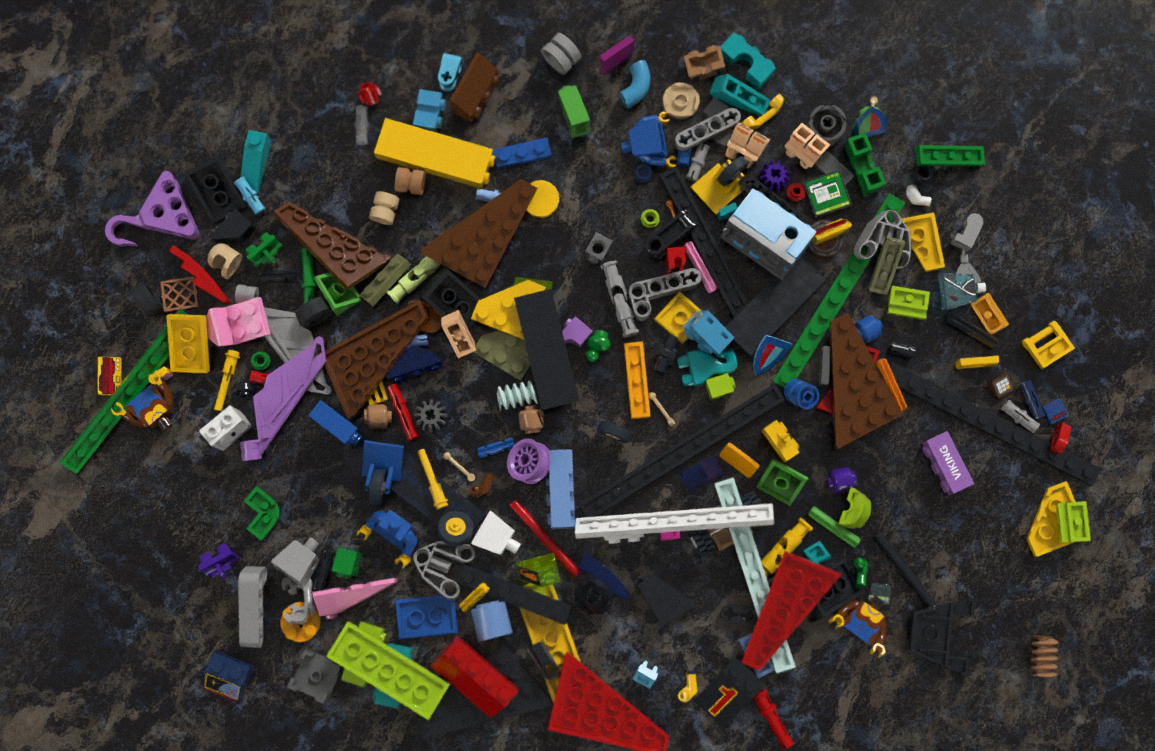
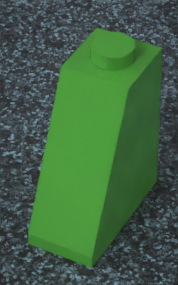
[558,85,590,138]

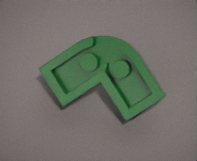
[244,486,280,541]

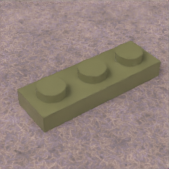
[868,236,905,295]
[359,254,411,306]

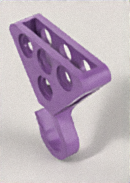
[105,171,200,247]

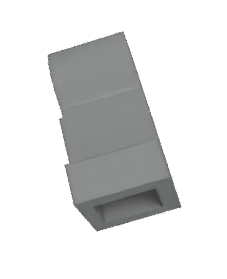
[950,213,983,252]

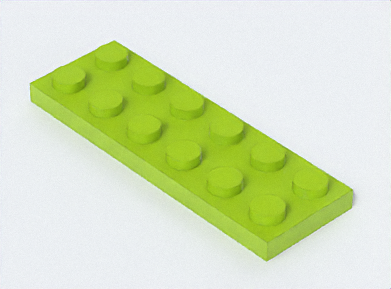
[326,621,450,720]

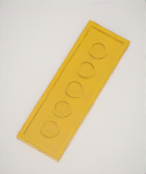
[519,576,581,702]

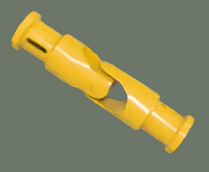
[761,518,813,578]

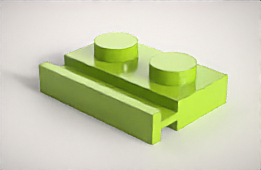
[887,286,930,320]
[1055,501,1091,543]

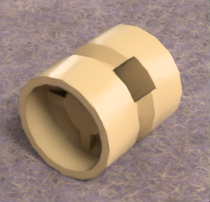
[369,191,400,225]

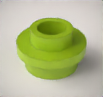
[641,209,660,228]

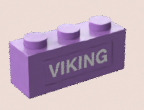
[922,431,974,495]

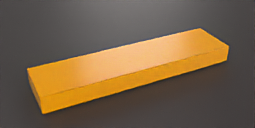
[624,342,650,419]

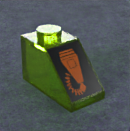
[516,553,561,587]

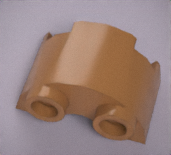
[684,46,725,79]

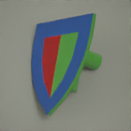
[850,105,887,138]

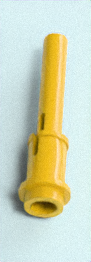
[214,350,240,411]
[417,449,448,510]

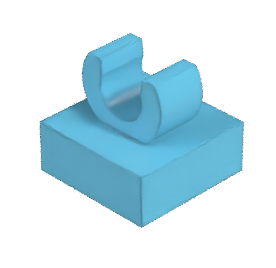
[633,661,658,689]

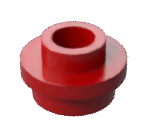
[787,183,806,202]

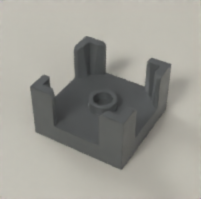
[287,649,343,704]

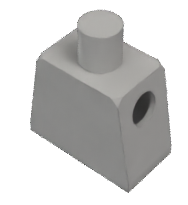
[271,537,320,588]

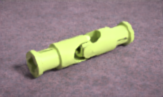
[386,257,442,305]

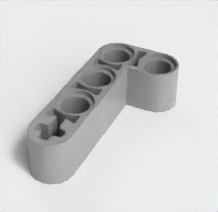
[628,268,701,321]
[238,566,267,648]

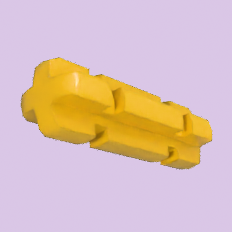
[459,583,489,612]

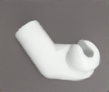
[906,185,931,206]

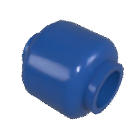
[855,316,883,344]

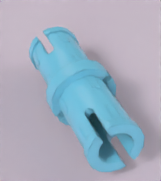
[234,177,265,215]

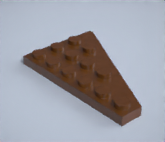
[419,179,538,288]
[324,300,429,420]
[829,313,903,449]

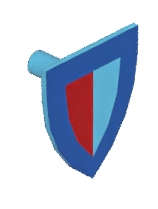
[753,335,792,376]

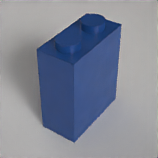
[308,400,363,448]

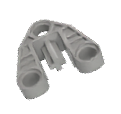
[854,210,911,269]
[413,541,475,600]

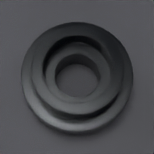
[235,383,255,399]

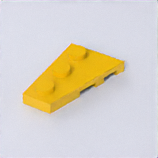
[902,213,945,272]

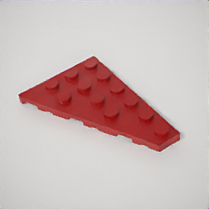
[548,652,669,751]

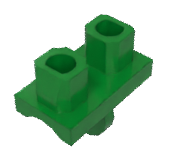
[246,233,283,269]

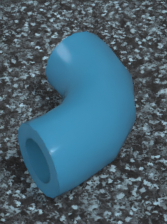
[620,60,651,109]

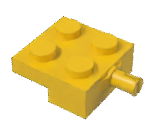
[762,420,799,463]

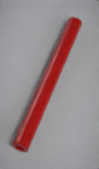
[510,499,581,578]

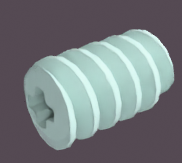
[497,381,538,411]

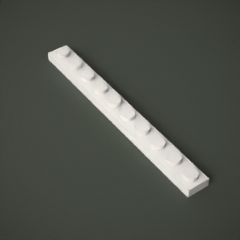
[575,504,774,539]

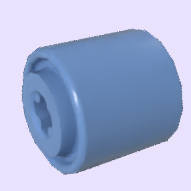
[471,600,513,642]

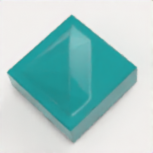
[717,203,738,221]
[803,541,831,565]

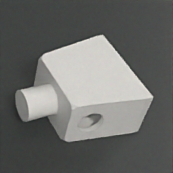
[471,511,521,555]

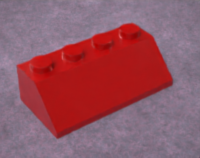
[430,635,518,718]

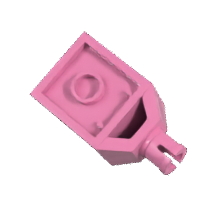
[206,297,271,346]

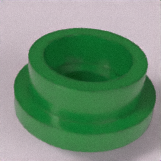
[251,351,271,370]

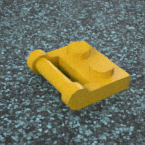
[1022,321,1075,369]

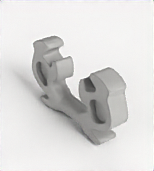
[281,577,316,625]

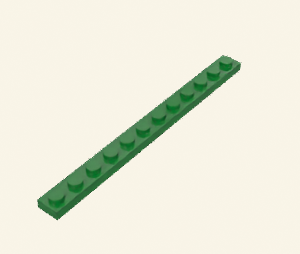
[772,193,905,389]

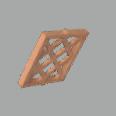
[161,277,199,312]

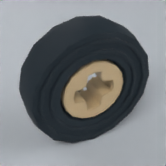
[597,421,632,443]

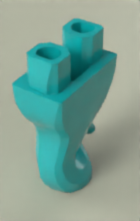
[677,349,738,387]

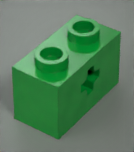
[332,548,363,579]

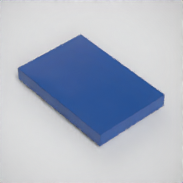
[395,594,458,640]

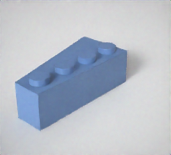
[546,449,575,530]

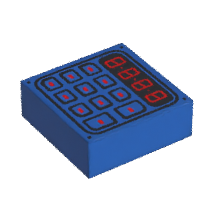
[1042,398,1069,425]

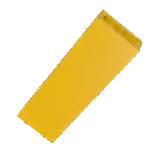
[374,118,496,189]

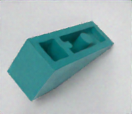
[709,74,770,116]
[240,130,272,193]

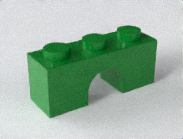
[844,133,886,196]

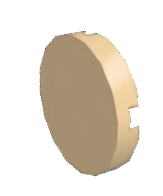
[662,82,700,120]

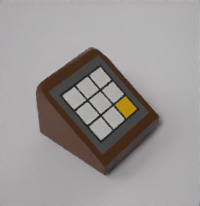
[988,372,1015,399]

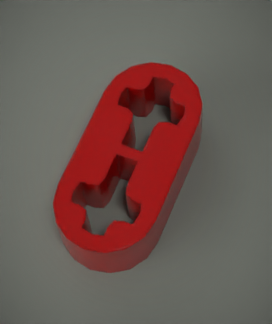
[1050,422,1071,454]

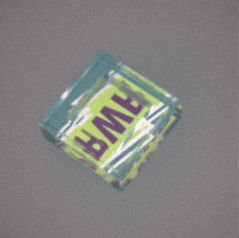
[868,583,891,605]

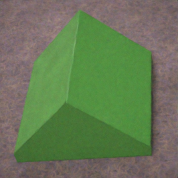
[314,272,362,316]
[756,459,808,506]

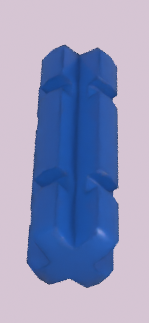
[477,438,515,458]

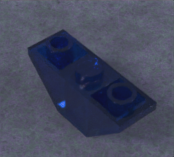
[386,346,444,383]

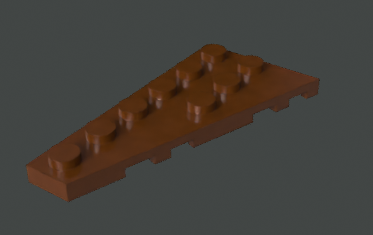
[274,202,391,290]

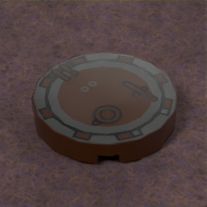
[808,220,843,258]

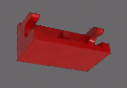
[665,247,687,274]

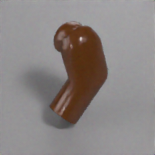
[470,473,494,498]

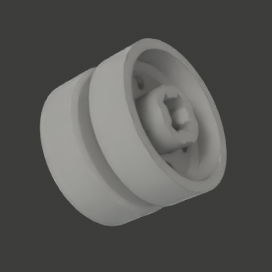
[541,33,581,74]

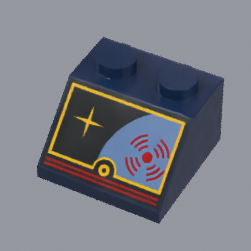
[202,652,255,704]

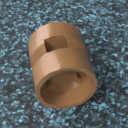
[395,167,426,195]

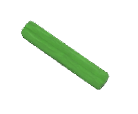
[808,507,860,548]

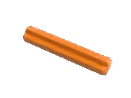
[876,358,907,411]

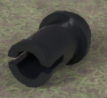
[889,342,915,359]

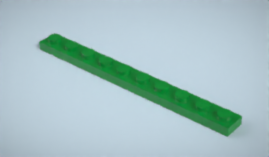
[60,309,189,474]

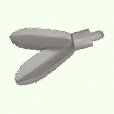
[952,249,981,290]

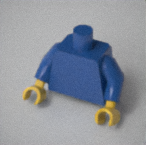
[621,112,677,169]
[357,510,417,568]

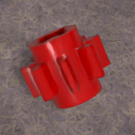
[357,82,382,106]

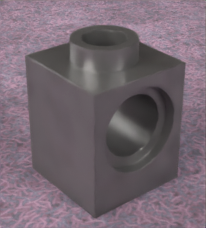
[585,232,613,265]

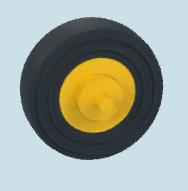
[438,511,473,546]

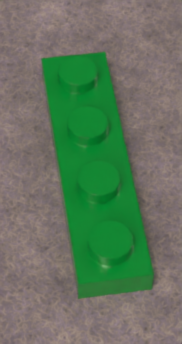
[915,145,985,166]

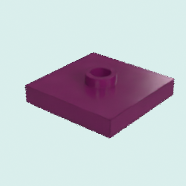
[599,36,634,75]

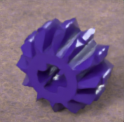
[759,160,791,192]

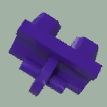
[198,544,239,579]

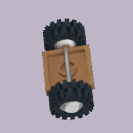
[687,491,763,558]

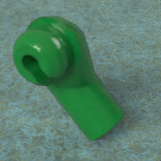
[854,558,868,588]

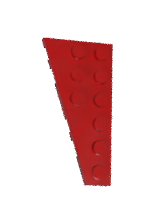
[741,551,842,670]

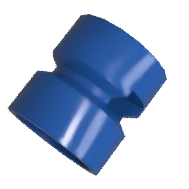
[784,379,819,409]

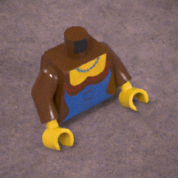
[111,371,174,431]
[829,595,887,658]

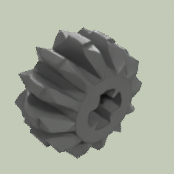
[414,399,448,432]

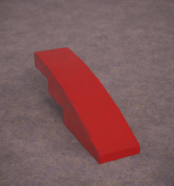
[169,245,231,306]

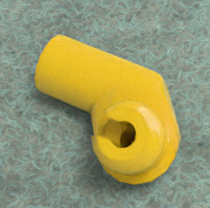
[678,674,697,702]

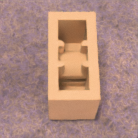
[441,310,476,358]

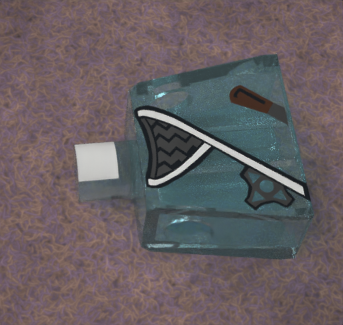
[938,273,986,310]

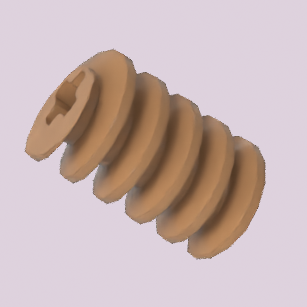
[1031,635,1059,678]

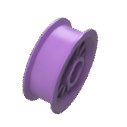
[507,439,551,484]

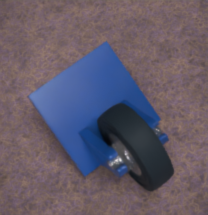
[362,440,404,505]

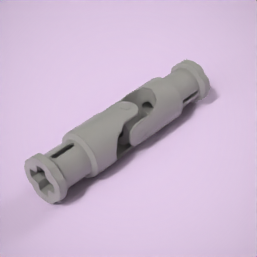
[601,261,639,338]

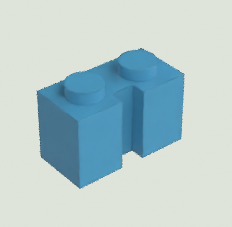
[413,89,446,133]

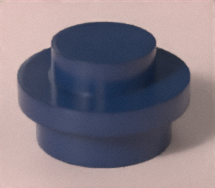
[634,164,653,183]

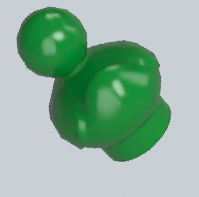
[585,330,611,362]

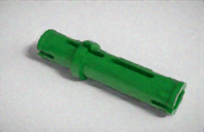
[301,248,317,304]

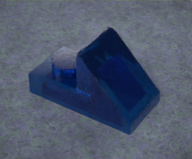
[681,457,724,490]

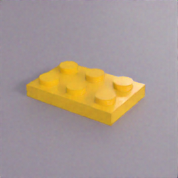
[167,314,210,373]

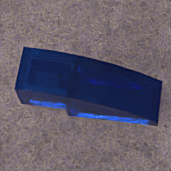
[578,554,630,600]

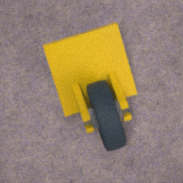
[691,156,748,215]

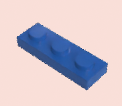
[493,138,552,169]

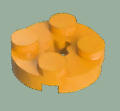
[281,602,321,642]

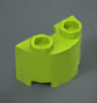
[839,487,871,529]

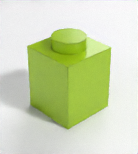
[705,373,736,401]

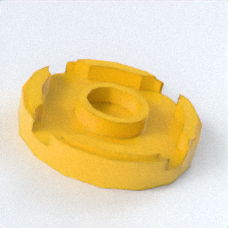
[526,180,559,218]

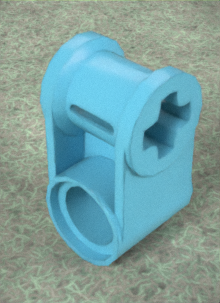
[438,53,463,92]

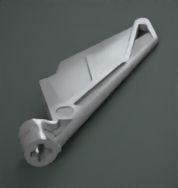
[235,284,332,395]

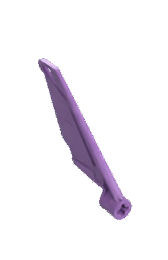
[240,336,326,461]

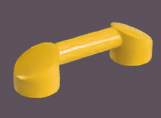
[742,94,784,130]

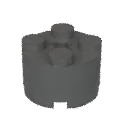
[806,105,846,147]

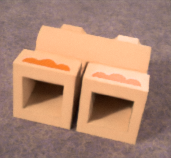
[725,122,770,168]
[785,123,830,169]

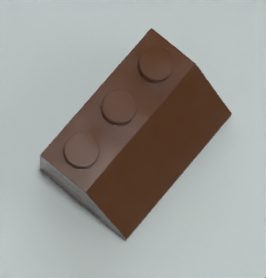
[450,52,500,123]

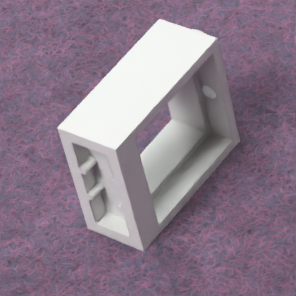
[199,406,253,451]

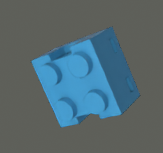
[682,310,734,354]

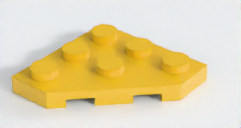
[471,280,546,340]
[1026,481,1076,557]

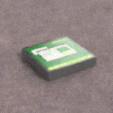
[804,169,852,218]

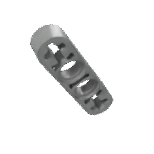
[674,108,741,151]

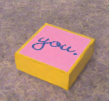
[150,367,174,381]

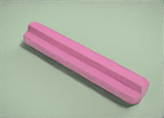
[683,241,717,293]

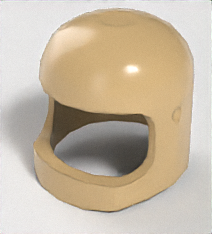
[207,243,242,280]

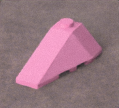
[312,578,397,619]

